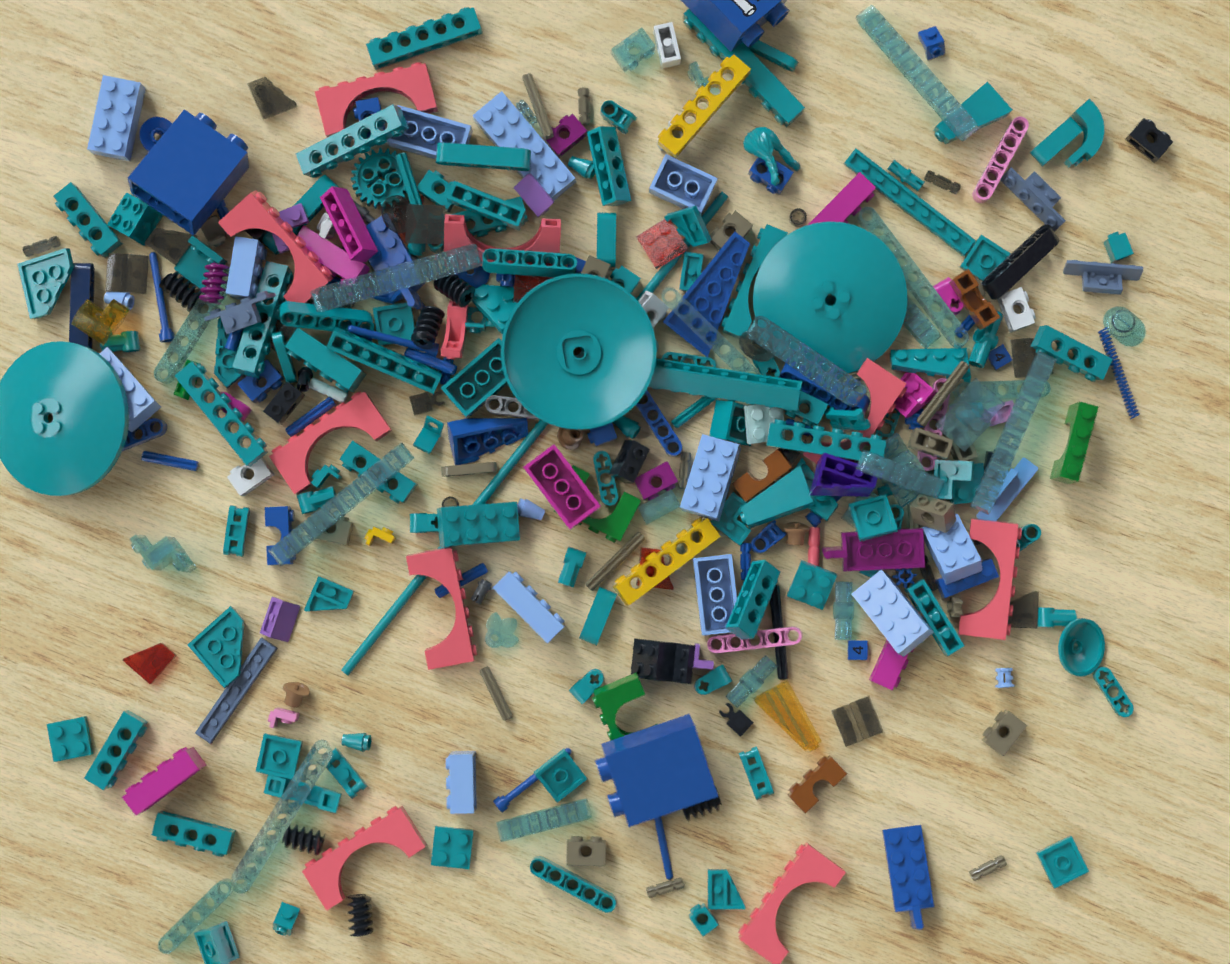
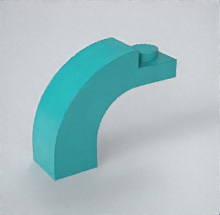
[1063,98,1105,168]

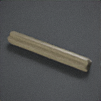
[522,73,554,140]
[917,361,969,427]
[586,532,645,591]

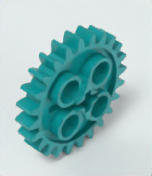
[351,148,407,210]

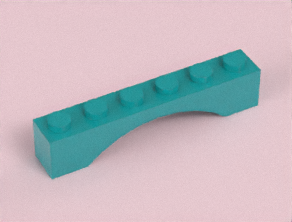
[721,224,788,341]

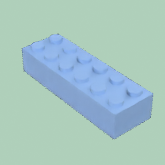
[472,91,576,200]

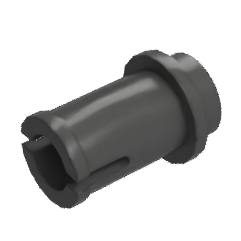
[471,579,492,605]

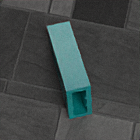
[933,81,1013,144]
[740,466,815,529]

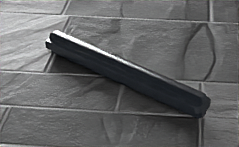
[770,584,789,680]

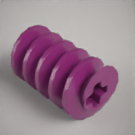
[199,263,230,305]

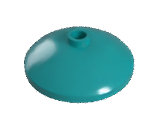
[1058,618,1105,676]

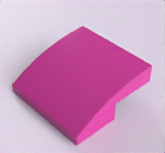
[894,372,937,418]

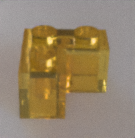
[71,299,130,345]

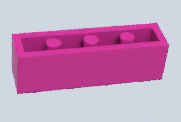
[808,172,876,225]
[320,186,378,262]
[297,225,370,288]
[869,640,915,690]

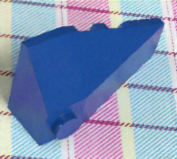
[447,418,528,465]

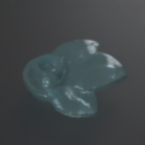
[485,612,519,648]

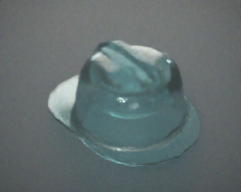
[1103,306,1146,347]

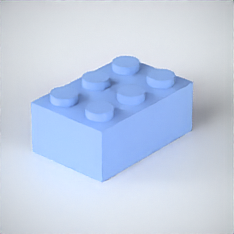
[649,154,718,215]
[226,236,267,300]
[922,513,982,585]
[446,751,477,814]

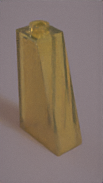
[752,680,822,752]

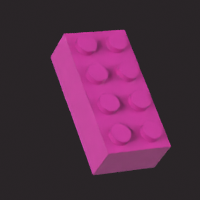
[523,444,601,530]
[122,747,207,816]

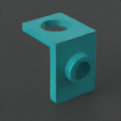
[465,307,487,334]
[413,415,444,454]

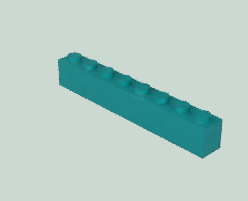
[683,9,805,127]
[648,358,802,411]

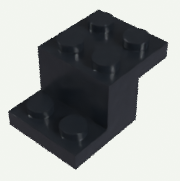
[631,638,695,684]

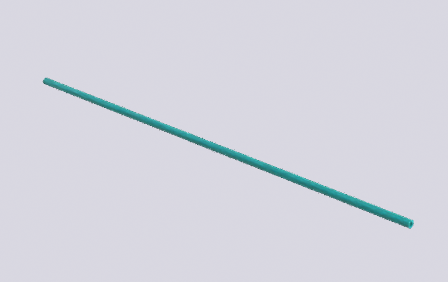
[341,191,729,676]

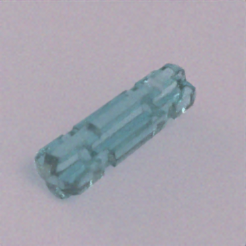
[516,100,538,126]

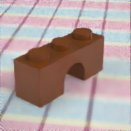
[949,269,1000,330]
[732,448,793,502]
[787,755,847,813]

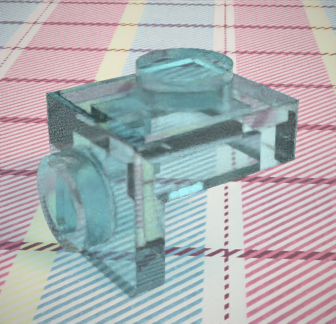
[687,61,710,89]

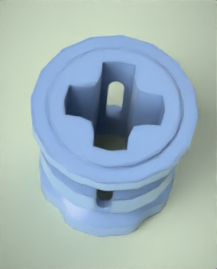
[995,668,1015,688]

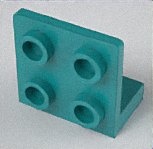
[107,193,163,246]
[174,235,227,289]

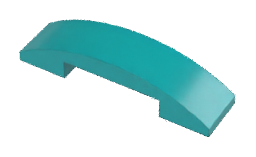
[263,775,342,813]

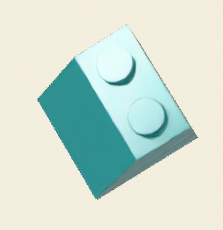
[709,400,751,447]

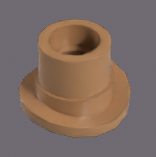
[557,427,583,450]
[783,522,810,545]
[283,682,310,708]

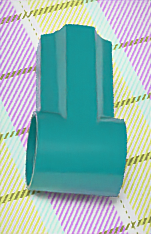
[100,331,140,352]
[297,486,338,514]
[558,547,587,588]
[1037,607,1077,627]

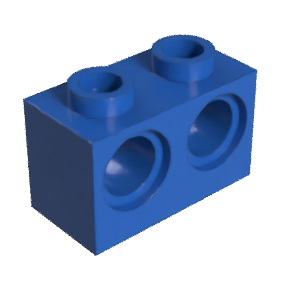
[748,157,794,195]

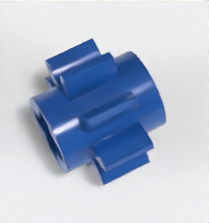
[496,273,520,288]
[905,408,925,430]
[892,568,917,588]

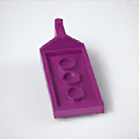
[822,528,925,572]

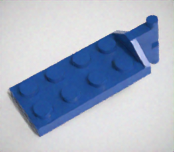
[366,213,426,311]
[882,825,934,930]

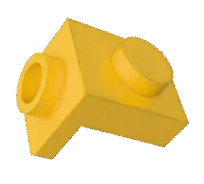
[365,526,396,546]

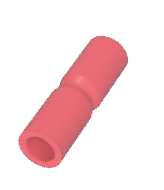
[808,527,820,566]

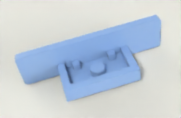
[976,457,1038,521]

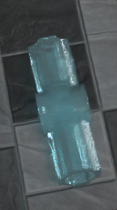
[833,582,854,640]
[725,655,777,708]

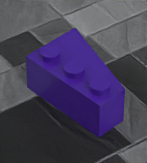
[810,453,879,497]

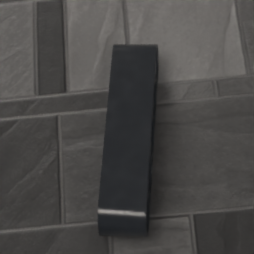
[982,224,1059,300]

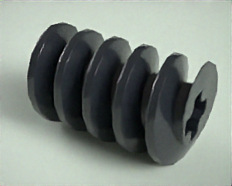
[159,271,202,312]
[433,271,475,308]
[411,306,445,350]
[683,786,722,821]
[282,823,326,856]
[346,894,374,936]

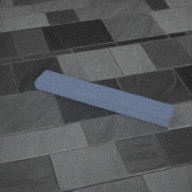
[195,637,278,744]

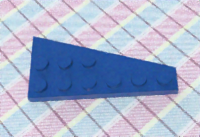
[663,231,750,357]

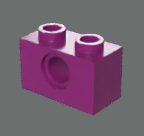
[543,114,587,158]
[634,461,678,501]

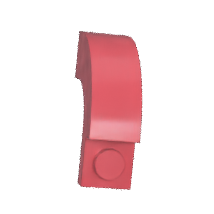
[441,300,469,359]

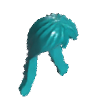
[743,127,801,186]

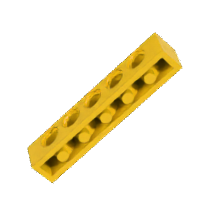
[658,54,751,158]
[613,517,721,606]

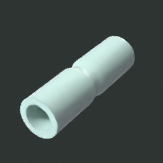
[309,377,348,403]

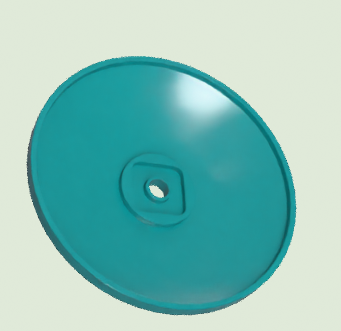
[753,221,907,376]
[501,274,657,430]
[0,341,129,496]

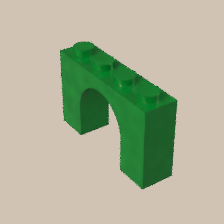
[1050,402,1099,484]
[554,465,641,543]
[592,672,658,741]

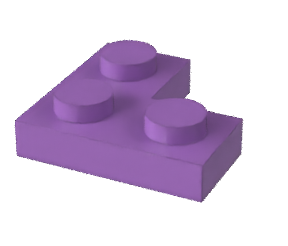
[271,203,309,254]

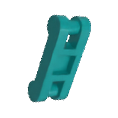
[824,407,871,431]
[223,505,250,557]
[738,746,774,800]
[321,748,368,799]

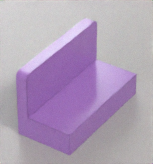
[513,173,554,217]
[260,597,300,642]
[693,643,714,669]

